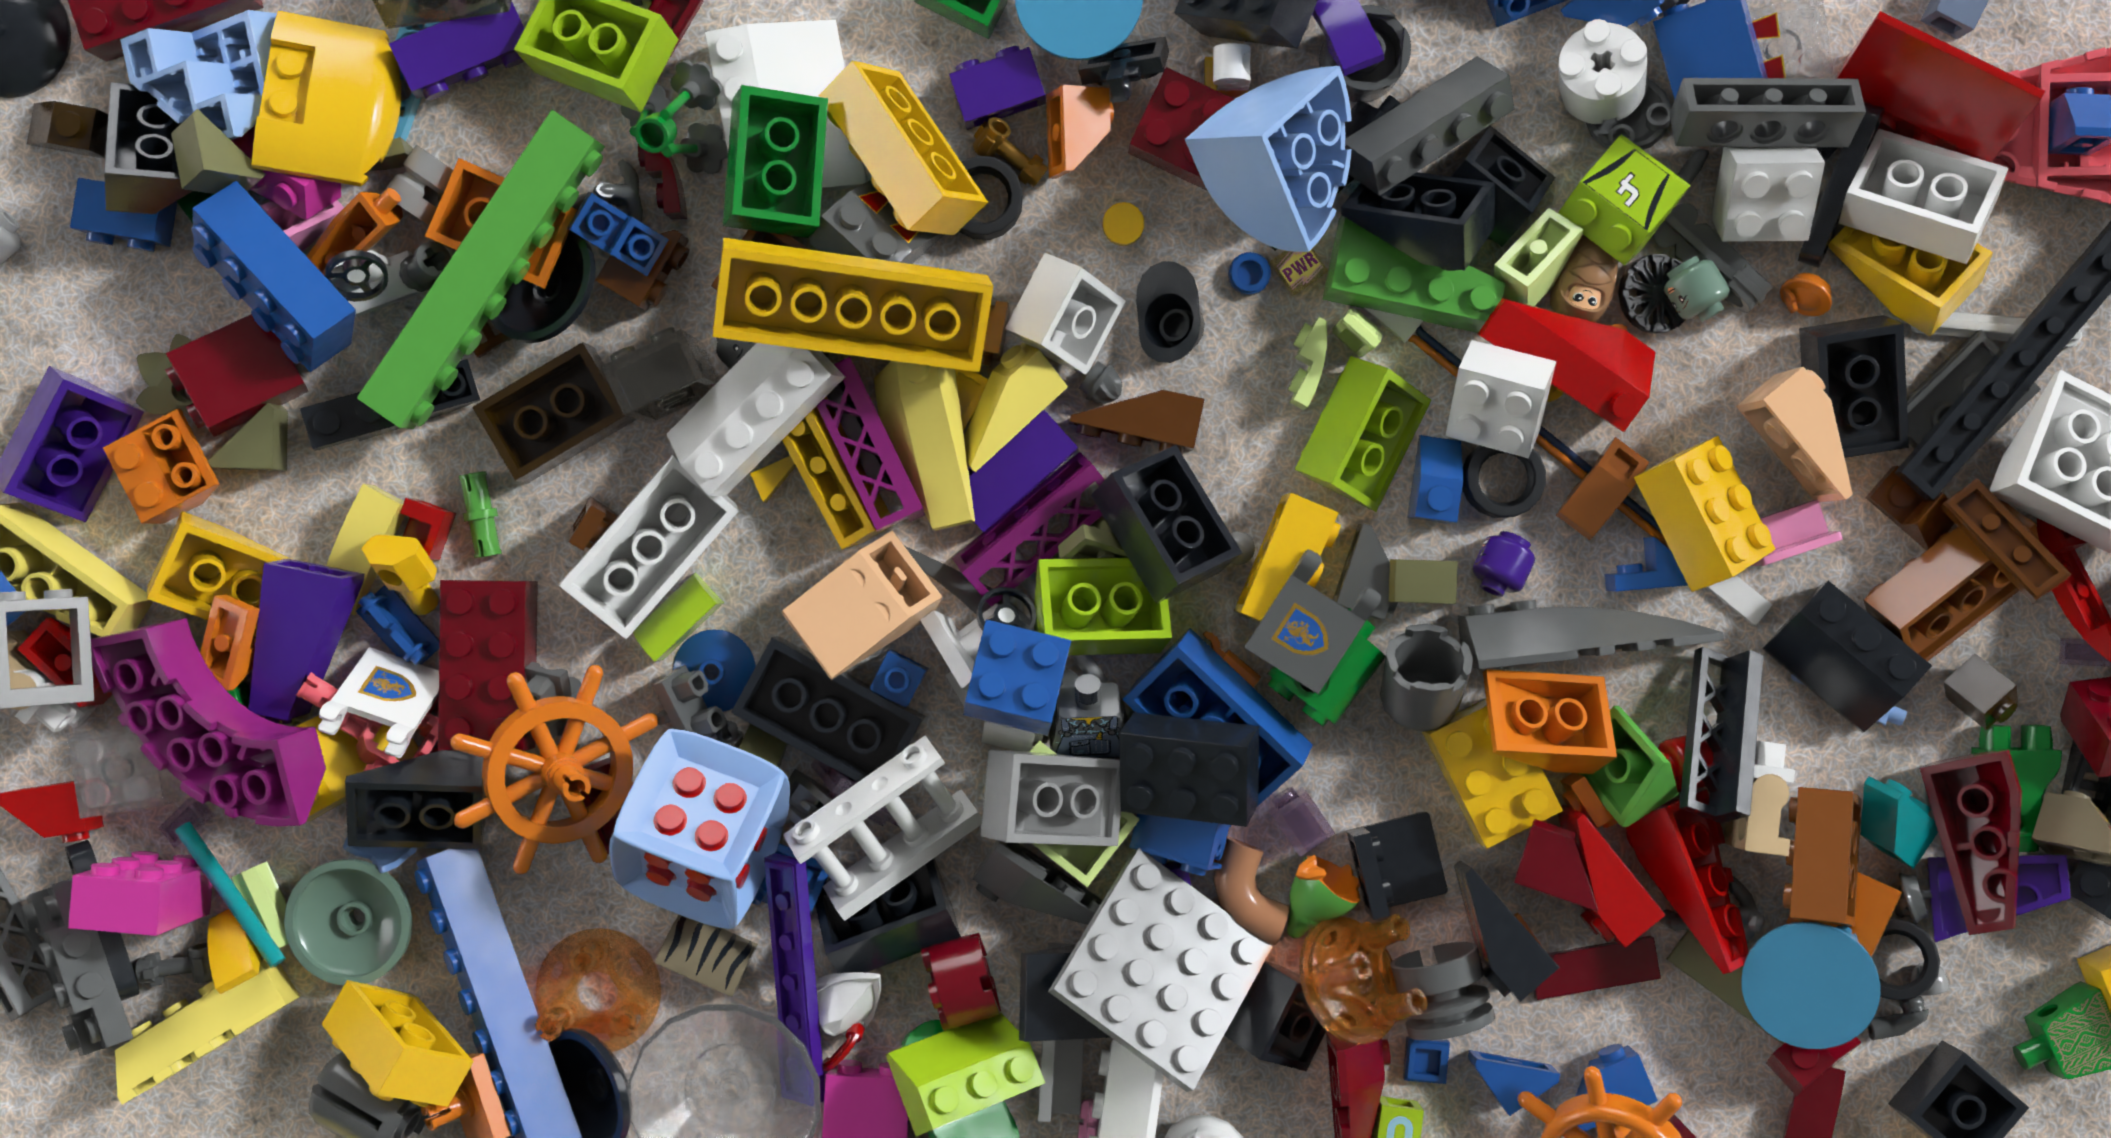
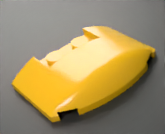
[251,11,401,187]

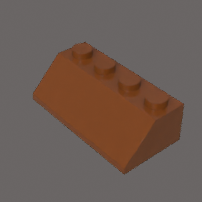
[1863,499,2039,662]

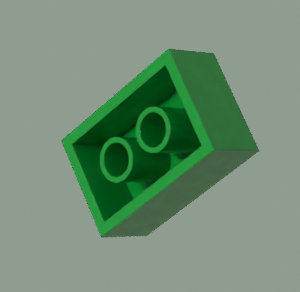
[723,85,828,238]

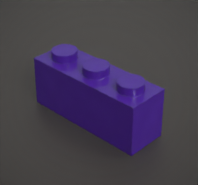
[389,0,525,101]
[968,410,1078,533]

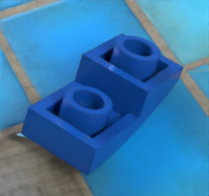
[567,192,669,276]

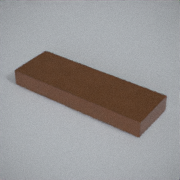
[1940,478,2071,604]

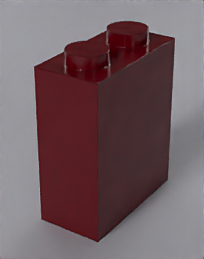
[165,314,308,437]

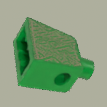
[2012,981,2111,1079]

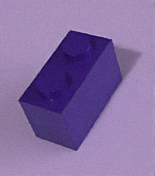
[949,46,1046,130]

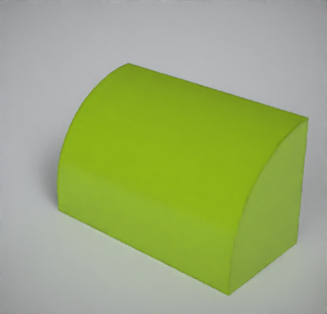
[633,572,724,662]

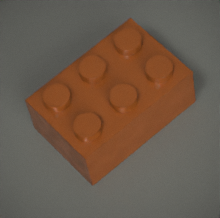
[1783,787,1862,927]

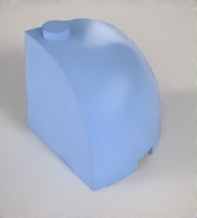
[1185,66,1352,252]

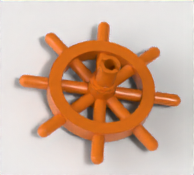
[451,665,659,875]
[1518,1066,1682,1138]

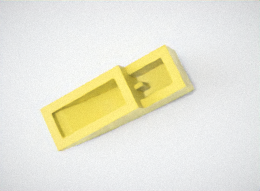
[326,484,405,615]

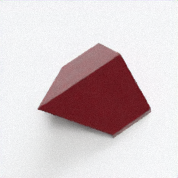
[1514,819,1599,911]

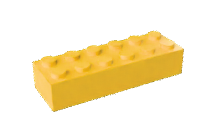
[712,237,994,372]

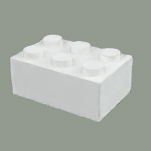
[1839,129,2009,265]

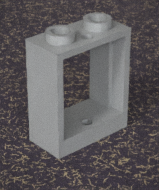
[0,589,94,709]

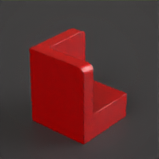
[400,498,457,560]

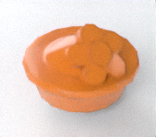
[1779,273,1832,317]

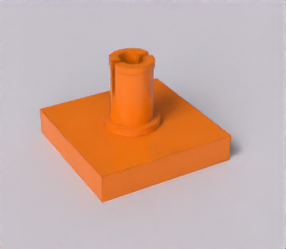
[421,1053,511,1138]

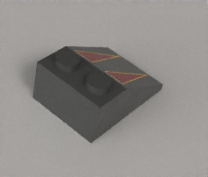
[809,180,945,264]

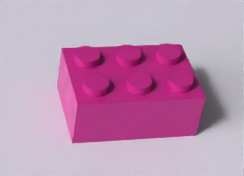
[68,851,213,936]

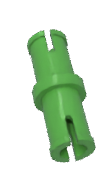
[459,471,502,558]

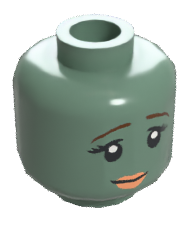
[1664,256,1730,322]

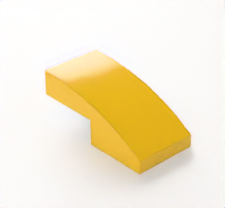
[207,909,261,994]

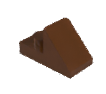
[1865,465,1955,551]
[568,496,619,551]

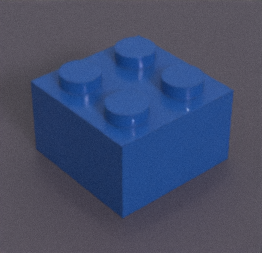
[963,619,1071,736]

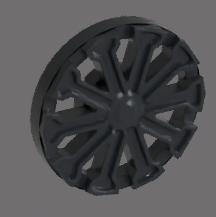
[1618,254,1686,334]

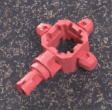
[296,672,438,772]

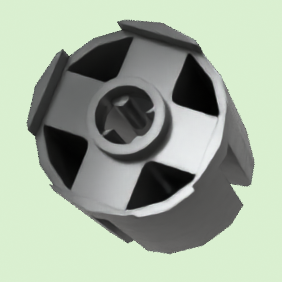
[309,1051,429,1138]

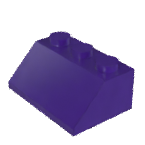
[0,366,144,522]

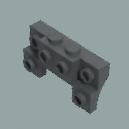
[21,878,133,1056]

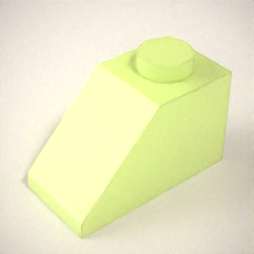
[1494,208,1583,306]

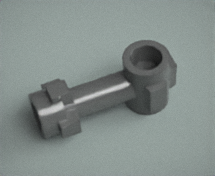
[136,943,213,987]

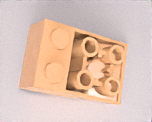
[782,530,943,680]

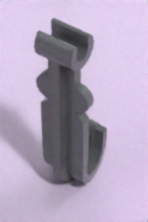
[1653,203,1773,313]

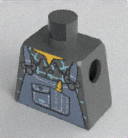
[1049,674,1128,758]

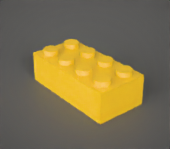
[818,60,988,235]

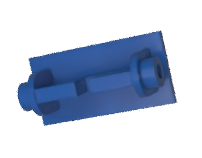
[356,585,440,665]

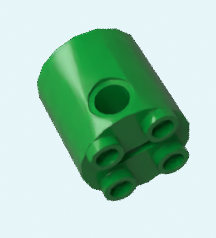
[1267,608,1386,727]

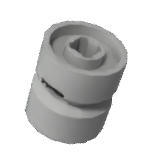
[384,145,453,225]

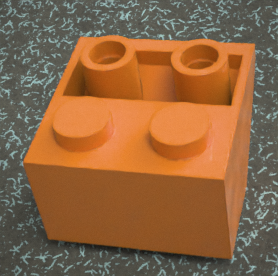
[103,409,220,524]

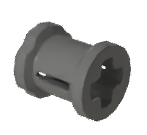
[399,241,452,292]

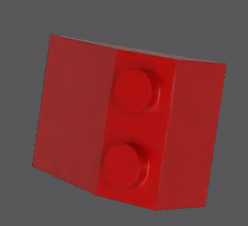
[1558,804,1665,948]

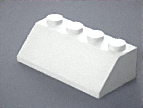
[667,343,845,496]
[559,455,739,639]
[1089,1040,1163,1138]

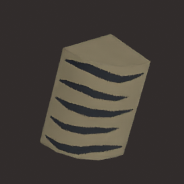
[654,915,758,997]

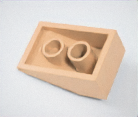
[1736,366,1853,502]

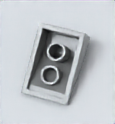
[981,749,1121,846]

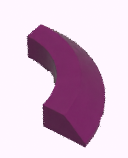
[91,618,326,827]

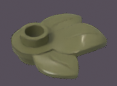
[136,334,193,415]

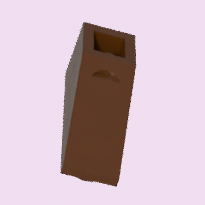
[1069,390,1205,455]

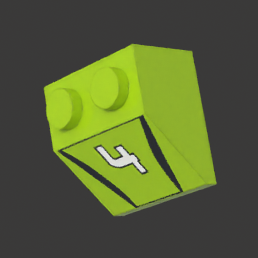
[1558,134,1691,266]

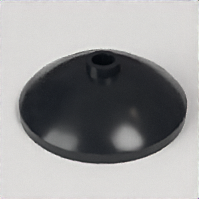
[0,0,71,98]
[490,231,596,343]
[548,1028,632,1138]

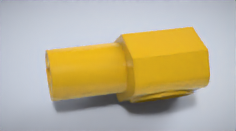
[361,535,439,615]

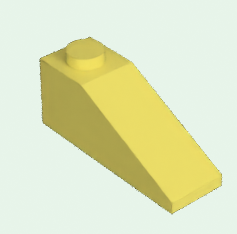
[964,343,1068,472]

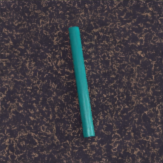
[175,822,286,968]

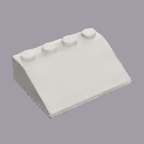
[705,20,866,193]
[1990,370,2111,554]

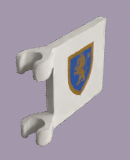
[318,647,439,758]

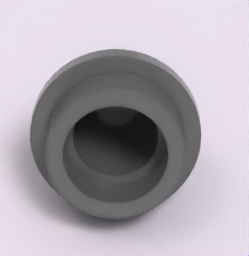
[1079,361,1122,404]

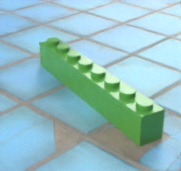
[357,109,605,429]

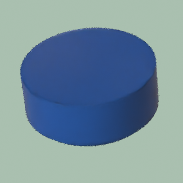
[1228,252,1271,295]

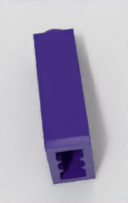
[248,559,364,724]

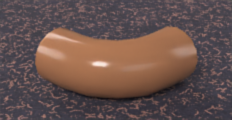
[1214,837,1289,945]

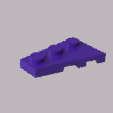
[1927,855,2071,943]

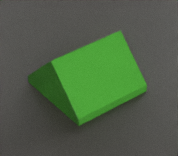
[1578,706,1679,827]

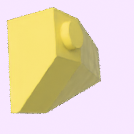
[874,361,975,531]

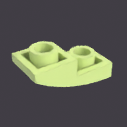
[1287,317,1327,410]

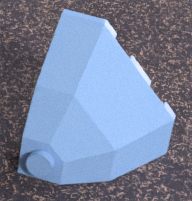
[120,10,277,140]

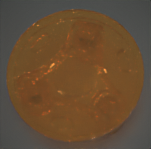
[1299,914,1428,1045]
[535,928,661,1052]

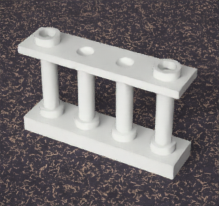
[783,735,982,921]

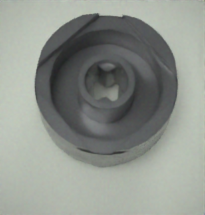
[1319,5,1411,102]

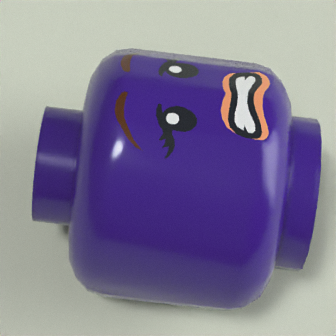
[1472,531,1536,597]

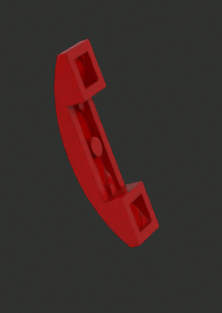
[2037,518,2111,662]

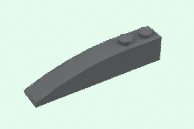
[1458,600,1724,669]

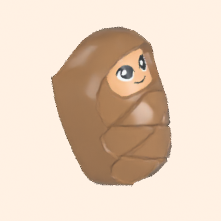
[1550,234,1618,322]

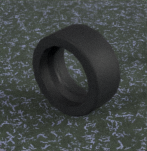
[959,156,1023,240]
[1462,445,1546,518]
[1879,919,1941,1001]

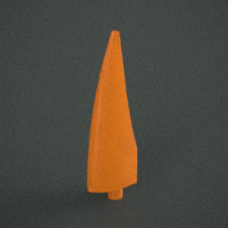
[307,188,403,280]

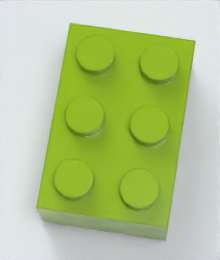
[514,0,679,113]

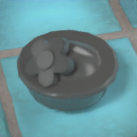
[1894,873,1933,925]

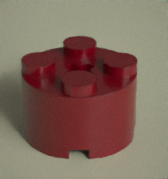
[921,933,1001,1030]

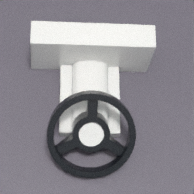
[324,250,426,317]
[921,587,1037,691]

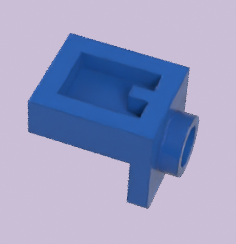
[870,650,929,707]

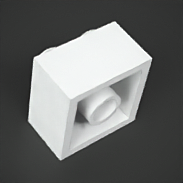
[1712,147,1825,242]
[1005,253,1126,376]
[1445,340,1556,458]

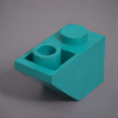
[1860,776,1938,869]

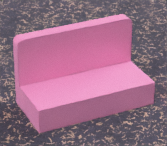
[1751,500,1843,566]

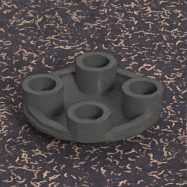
[1586,75,1672,150]

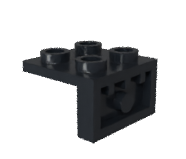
[1346,811,1448,920]

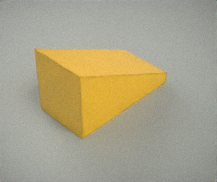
[750,456,796,503]

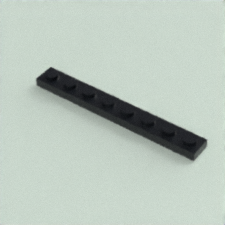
[1894,221,2111,501]

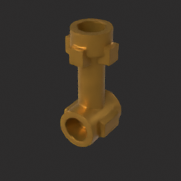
[973,117,1048,188]

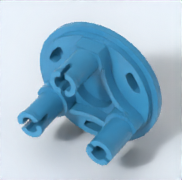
[1015,0,1143,60]
[1741,922,1881,1049]

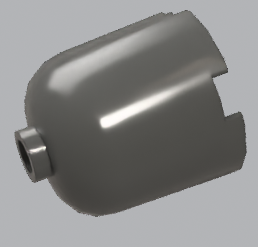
[1380,623,1473,732]

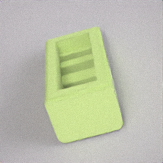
[1332,307,1382,357]

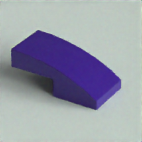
[1312,0,1384,76]

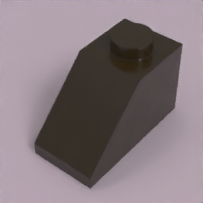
[27,101,108,159]

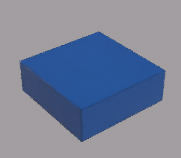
[1403,1036,1450,1084]

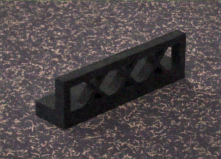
[1679,647,1764,824]

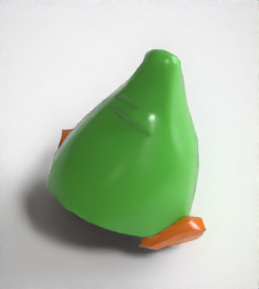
[1287,855,1361,939]

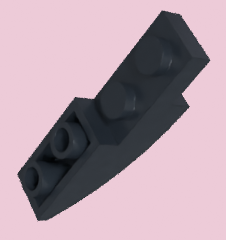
[300,359,480,451]

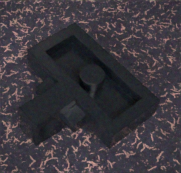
[1078,36,1169,103]

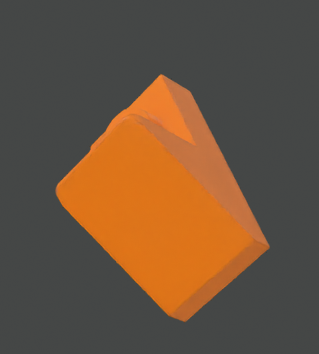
[200,595,260,691]

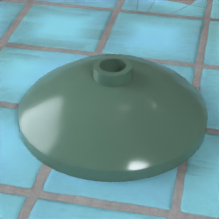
[284,859,413,986]

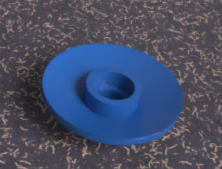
[673,630,756,712]

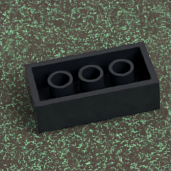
[731,636,925,782]

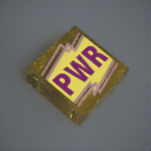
[1269,248,1329,297]

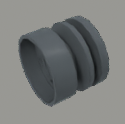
[1390,942,1496,1040]

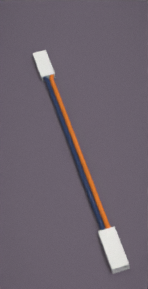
[1362,308,1772,626]

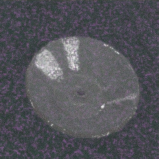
[628,1004,821,1138]

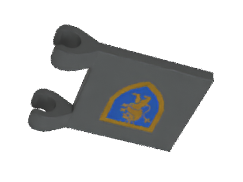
[1244,549,1381,694]

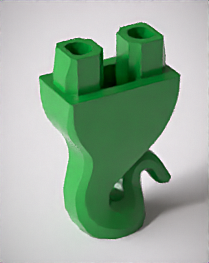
[1971,724,2062,852]

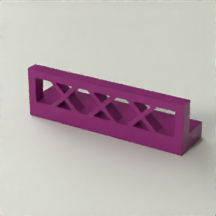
[817,357,925,532]
[952,452,1105,607]

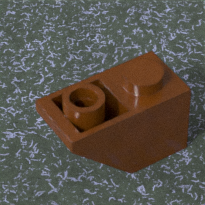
[595,230,690,311]

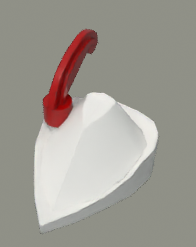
[816,972,881,1072]

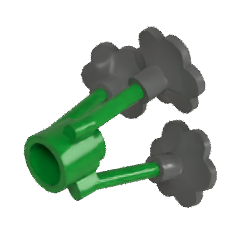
[621,60,728,174]

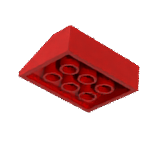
[1835,11,2046,162]

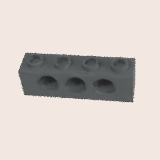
[1670,78,1866,147]

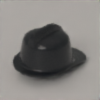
[1136,261,1205,363]

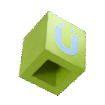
[1371,1096,1424,1138]

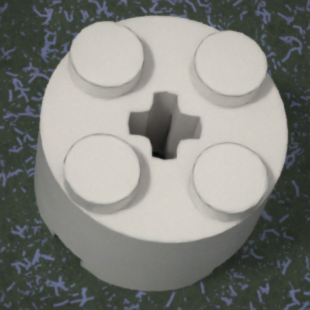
[1559,19,1647,124]

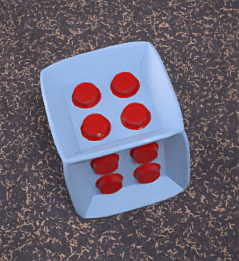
[609,729,790,929]

